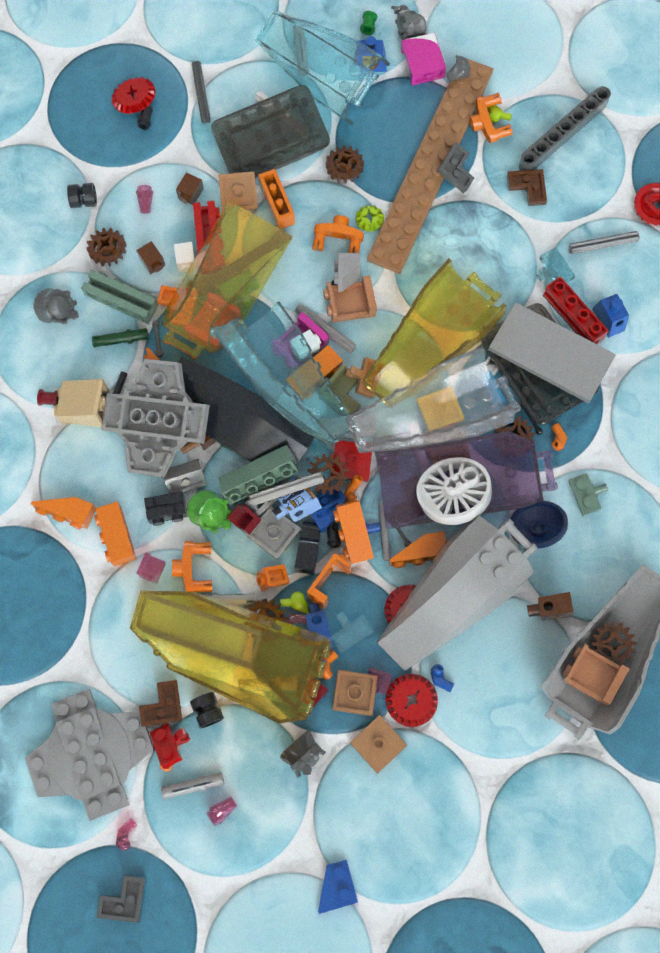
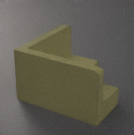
[320,364,361,416]

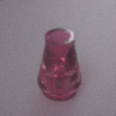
[136,185,154,214]
[206,796,238,826]

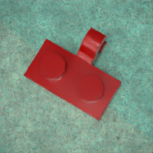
[149,723,190,769]

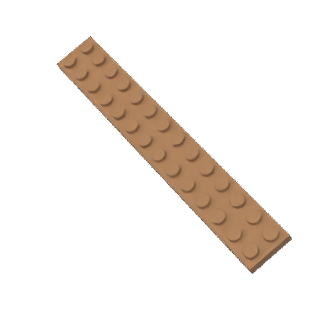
[367,59,494,274]

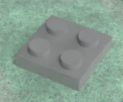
[247,506,301,560]

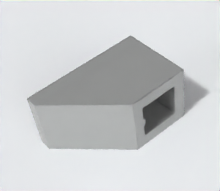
[334,253,360,292]

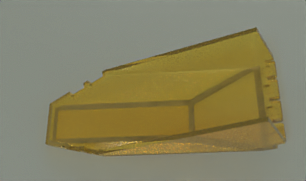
[130,591,332,724]

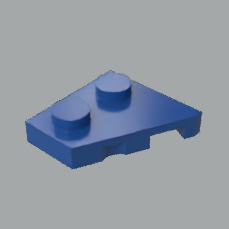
[310,489,347,533]
[318,860,358,914]

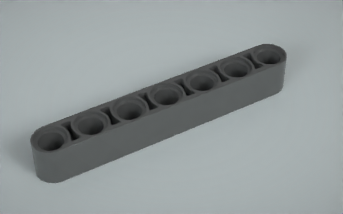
[519,86,611,171]

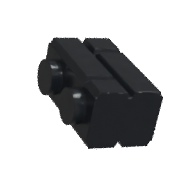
[144,491,188,526]

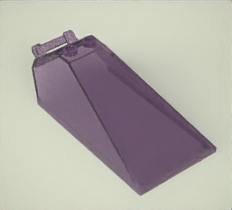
[377,431,558,529]

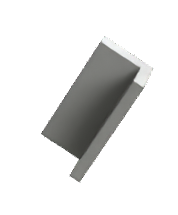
[164,459,207,494]

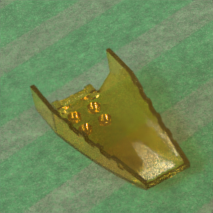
[361,258,506,407]

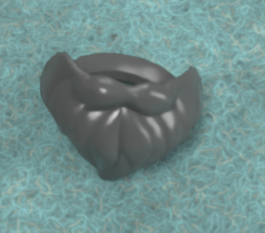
[446,55,470,82]

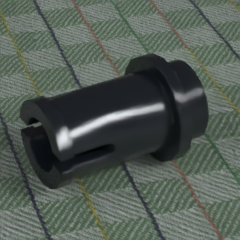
[137,106,153,130]
[326,522,342,548]

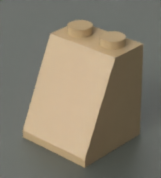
[54,379,110,427]

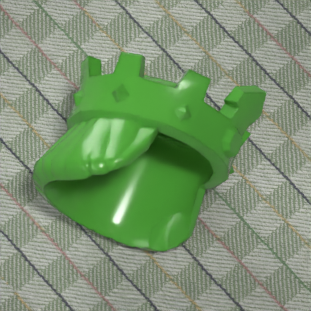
[187,490,232,533]

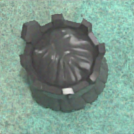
[391,5,426,40]
[33,288,79,324]
[280,730,326,778]

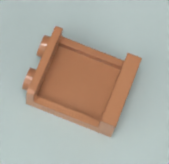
[323,276,377,323]
[563,644,629,706]

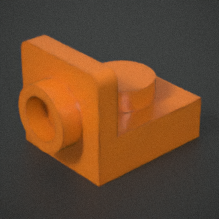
[256,564,290,592]

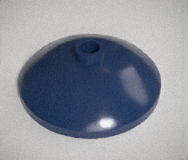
[510,501,568,549]

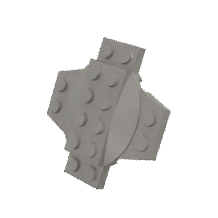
[101,359,210,477]
[25,689,155,821]

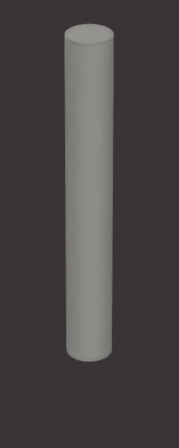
[378,503,391,561]

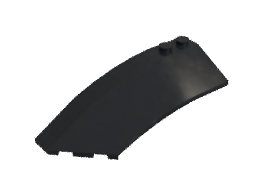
[178,356,317,479]

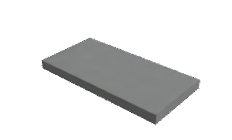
[488,302,616,403]

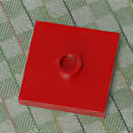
[331,440,373,482]

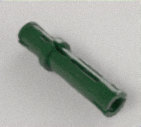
[92,328,149,348]

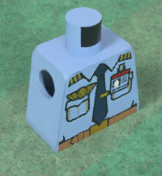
[272,475,322,522]

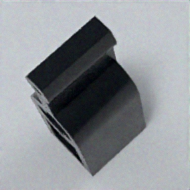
[294,521,321,575]

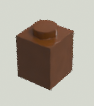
[176,172,204,205]
[136,241,166,275]

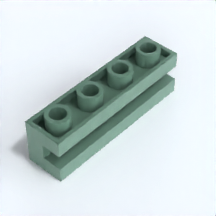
[81,270,159,325]
[218,445,299,505]

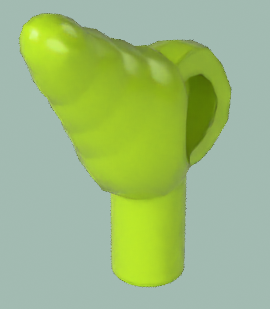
[487,105,512,122]
[280,591,309,614]

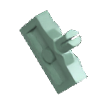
[568,473,608,516]

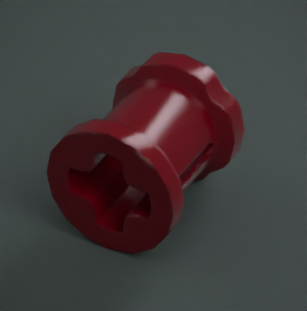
[37,389,59,407]

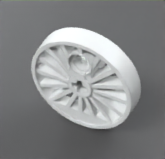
[416,457,492,525]

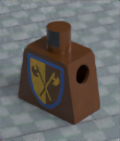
[527,592,574,621]

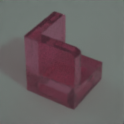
[136,552,166,584]
[368,667,392,696]

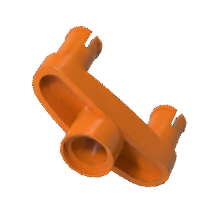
[469,92,513,143]
[312,215,364,253]
[172,541,212,595]

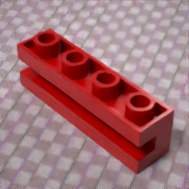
[193,201,225,276]
[543,276,609,344]

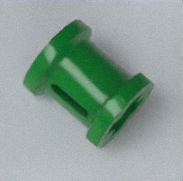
[360,11,378,35]

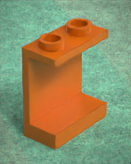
[307,553,351,610]

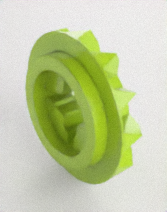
[355,204,384,232]

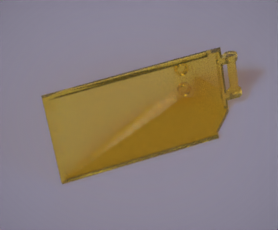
[161,200,293,361]

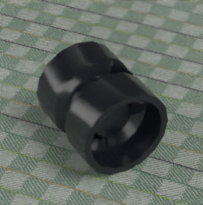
[67,183,97,209]
[190,692,224,729]

